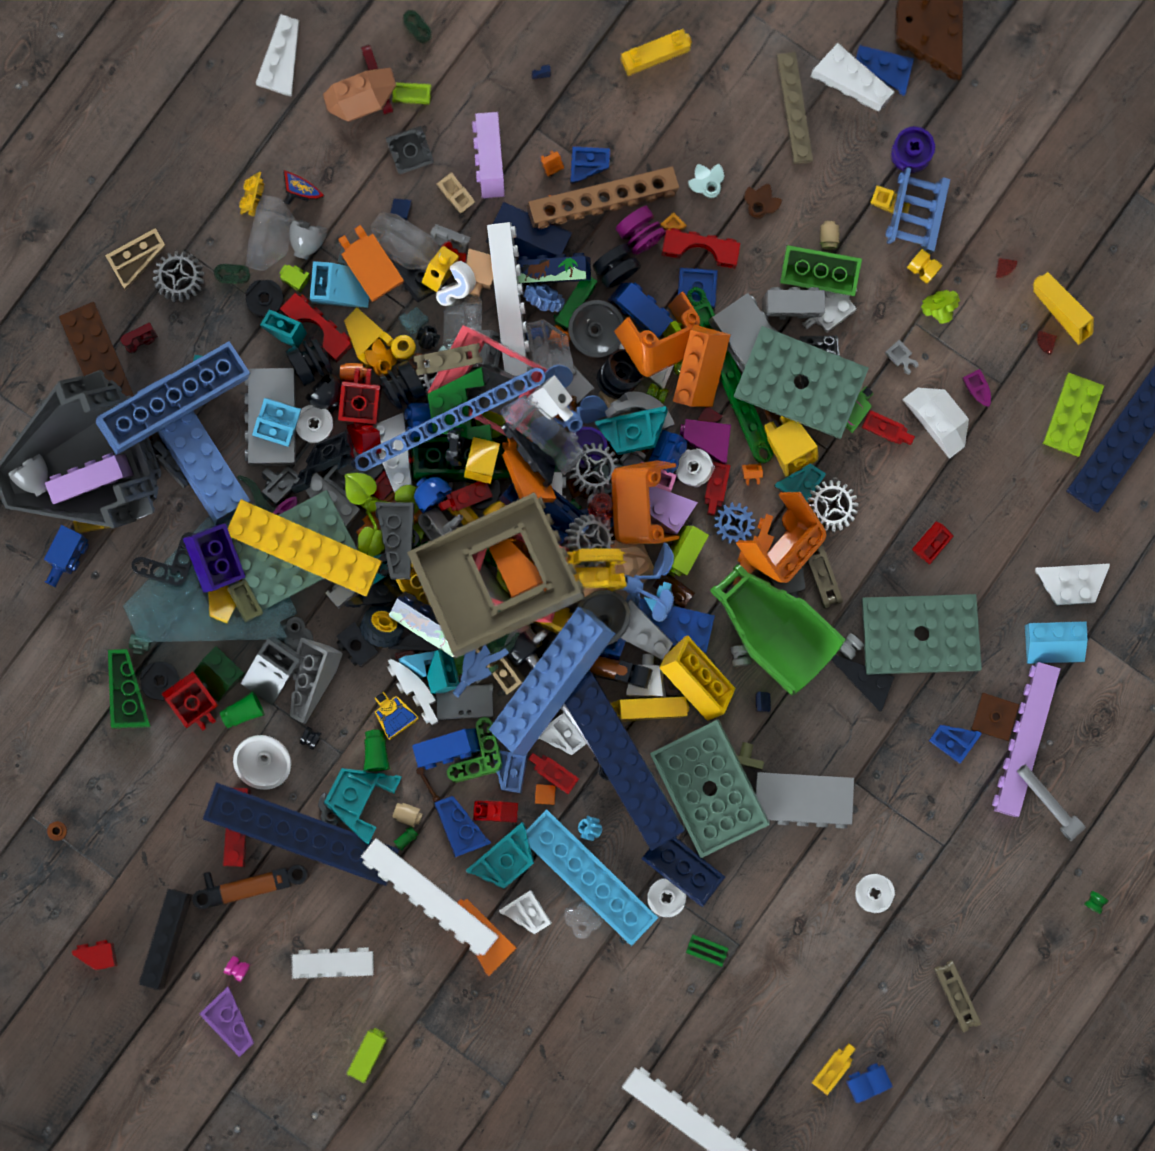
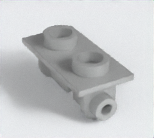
[429,224,471,253]

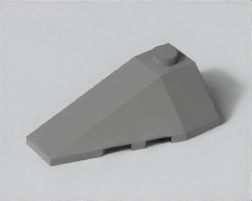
[290,638,343,724]

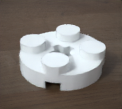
[296,405,333,444]
[675,448,715,488]
[855,874,895,913]
[647,879,686,917]

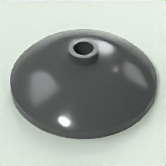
[568,300,624,358]
[576,590,631,645]

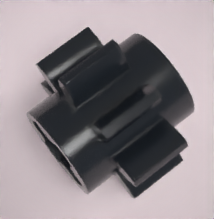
[415,325,440,349]

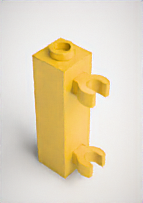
[621,29,692,76]

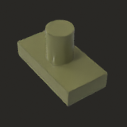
[227,579,263,623]
[737,742,764,770]

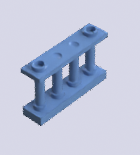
[885,167,950,254]

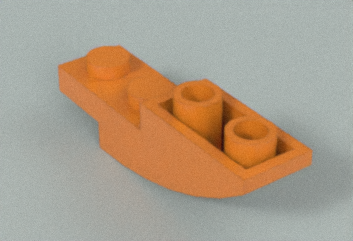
[733,514,774,586]

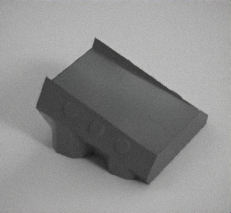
[386,126,434,174]

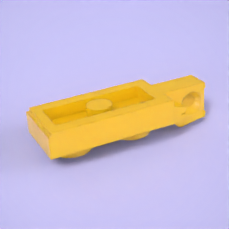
[811,1043,855,1095]

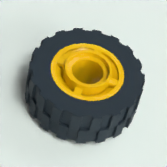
[360,605,405,648]

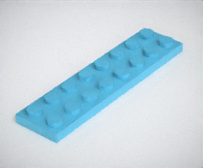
[526,809,658,946]

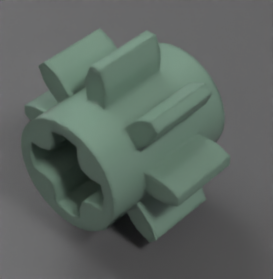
[129,631,151,655]

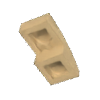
[436,172,475,213]

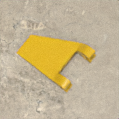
[344,307,393,369]
[208,579,243,623]

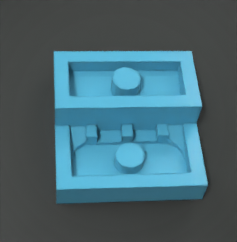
[252,397,302,447]

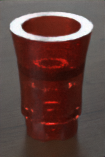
[588,493,613,521]

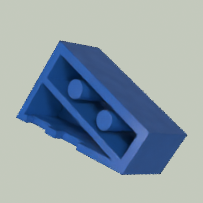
[607,282,673,338]
[412,728,481,770]

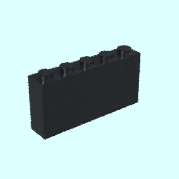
[138,889,192,990]

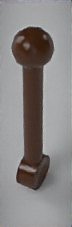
[416,767,440,803]

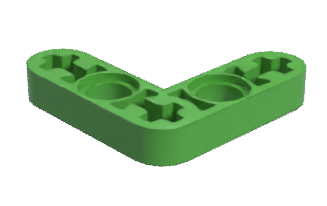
[447,717,503,782]

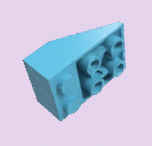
[310,261,369,308]

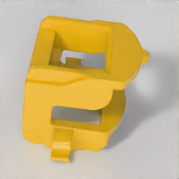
[567,549,627,592]

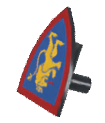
[283,170,324,205]

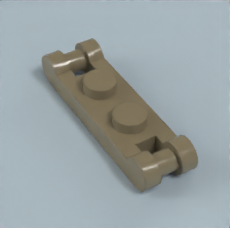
[414,343,483,376]
[807,544,843,609]
[934,960,981,1033]

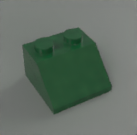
[194,646,246,702]

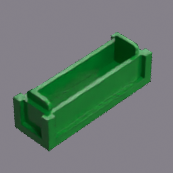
[553,277,597,331]

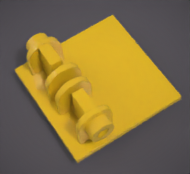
[239,172,265,216]

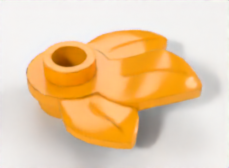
[365,338,397,376]

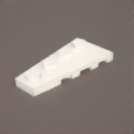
[372,413,412,493]

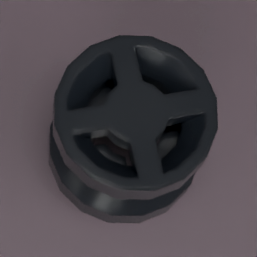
[299,727,322,750]

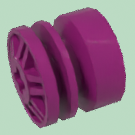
[615,206,666,256]

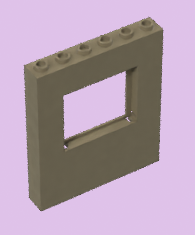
[407,492,584,659]

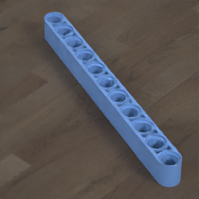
[355,368,546,471]

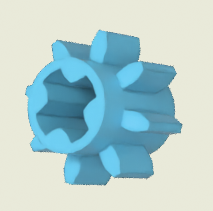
[578,816,602,841]

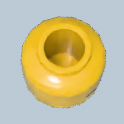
[391,335,416,362]

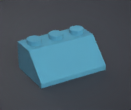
[1025,622,1088,664]

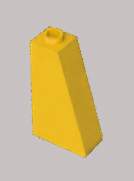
[1033,272,1094,345]
[611,697,689,722]

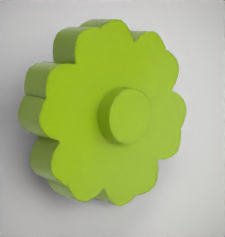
[921,290,960,324]

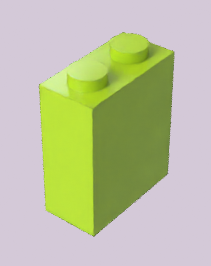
[668,526,709,577]
[347,1028,388,1083]

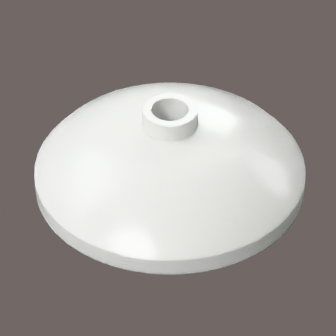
[233,735,291,790]

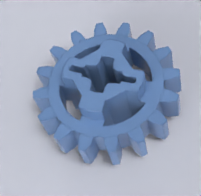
[524,283,565,312]
[714,502,755,545]

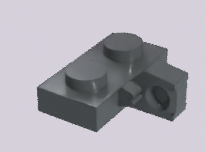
[262,466,300,506]

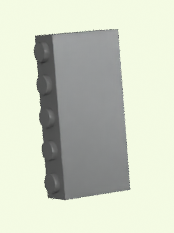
[708,293,777,372]
[245,368,296,466]
[755,772,854,829]

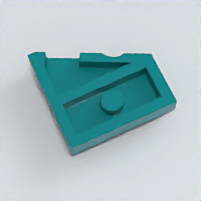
[775,463,826,503]

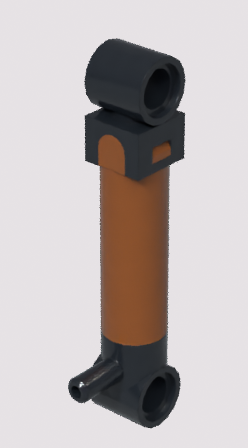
[539,640,653,689]
[192,865,308,909]

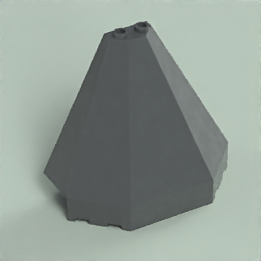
[0,370,161,528]

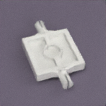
[802,288,857,333]

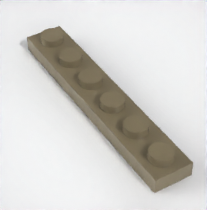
[777,52,813,164]

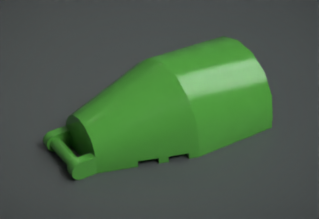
[710,564,846,696]

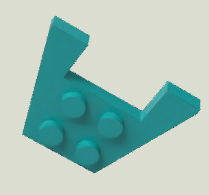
[324,768,402,844]

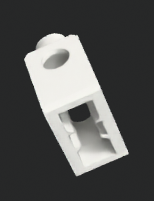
[527,375,573,422]
[626,654,666,698]

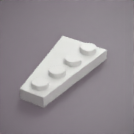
[256,14,299,97]

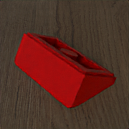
[912,522,954,565]

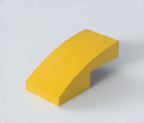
[871,186,912,214]

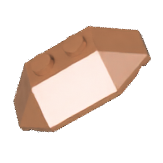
[323,68,397,122]

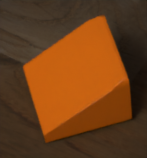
[535,784,556,805]

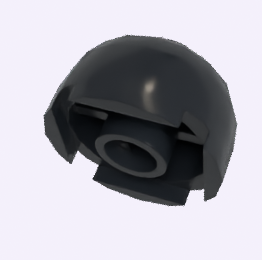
[305,372,342,409]

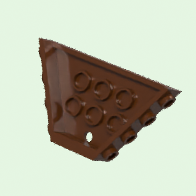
[895,0,963,81]

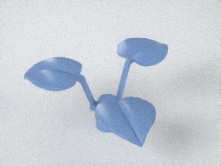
[529,364,608,444]
[622,542,674,622]

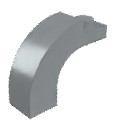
[605,392,675,433]

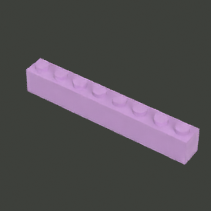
[992,662,1060,817]

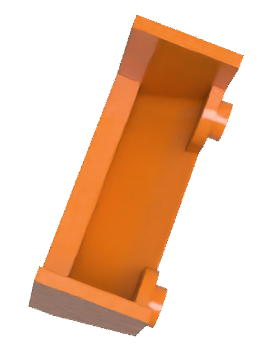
[614,292,700,377]
[611,460,679,544]
[736,492,826,583]

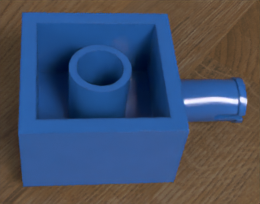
[44,525,89,588]

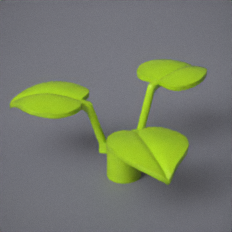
[345,472,419,557]

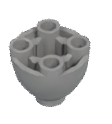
[289,220,327,259]
[8,454,48,497]

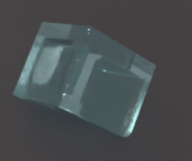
[399,307,429,336]

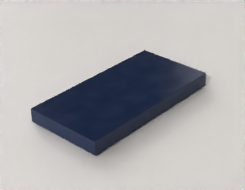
[641,837,725,907]

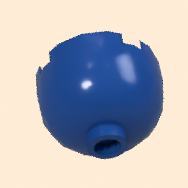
[414,477,452,513]

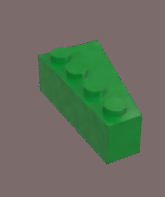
[108,649,150,729]

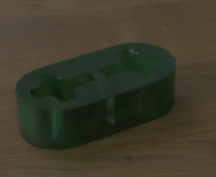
[403,10,431,43]
[214,264,251,284]

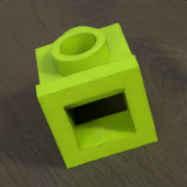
[280,264,311,293]

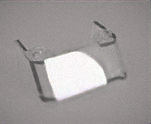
[500,395,586,475]

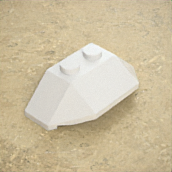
[902,388,969,459]

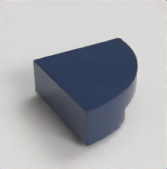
[531,65,551,79]

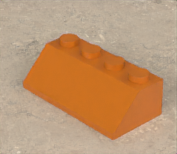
[673,324,731,407]

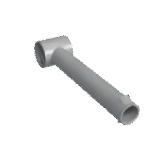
[1017,764,1086,841]

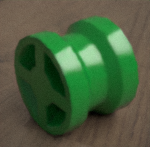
[1084,891,1109,914]

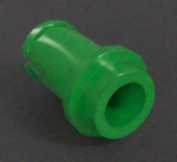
[393,826,419,851]

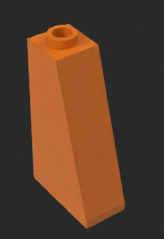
[489,539,547,598]
[457,898,516,976]

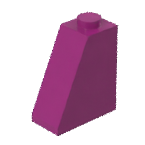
[680,419,731,464]

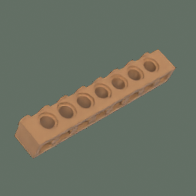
[527,166,679,229]

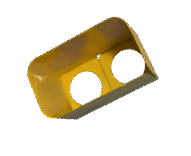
[464,437,500,484]

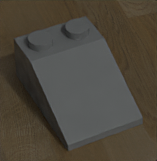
[468,364,525,417]

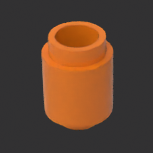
[340,363,367,382]

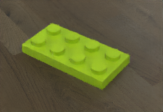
[1043,373,1104,457]

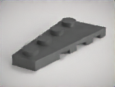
[375,502,415,580]

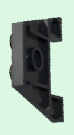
[291,431,356,494]

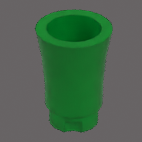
[220,691,265,729]
[363,730,390,772]

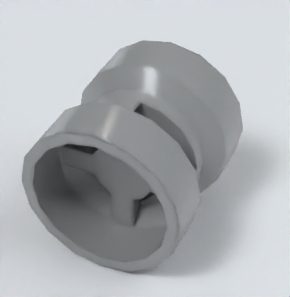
[839,633,864,660]
[730,645,752,667]

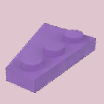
[200,986,254,1057]

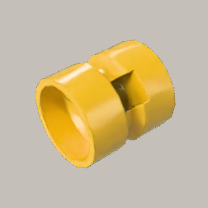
[907,249,943,284]

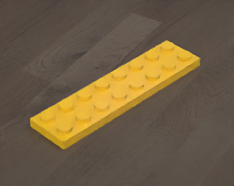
[228,499,383,597]

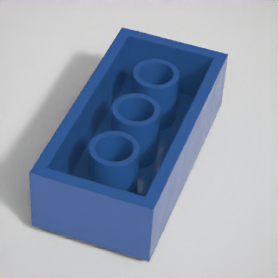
[639,598,715,654]

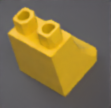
[764,416,818,477]

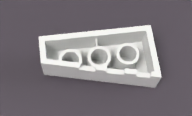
[811,43,894,112]
[292,948,374,979]

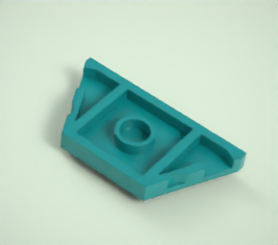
[595,406,668,455]
[465,822,534,889]

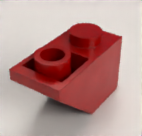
[347,422,381,454]
[473,801,518,823]
[72,940,117,970]

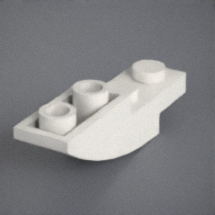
[387,659,439,726]

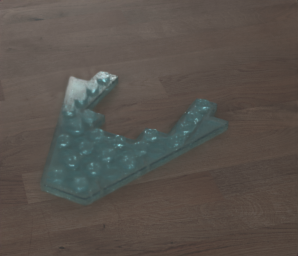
[123,516,297,642]

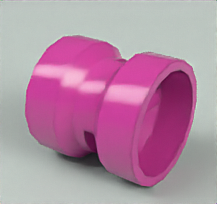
[224,955,250,982]

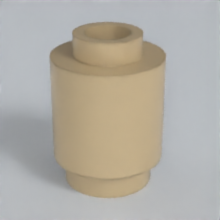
[820,221,839,250]
[393,803,423,827]

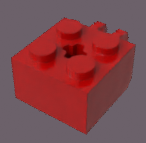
[338,367,382,424]
[162,671,218,731]

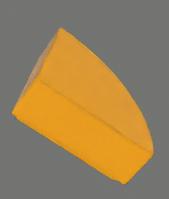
[660,212,687,230]

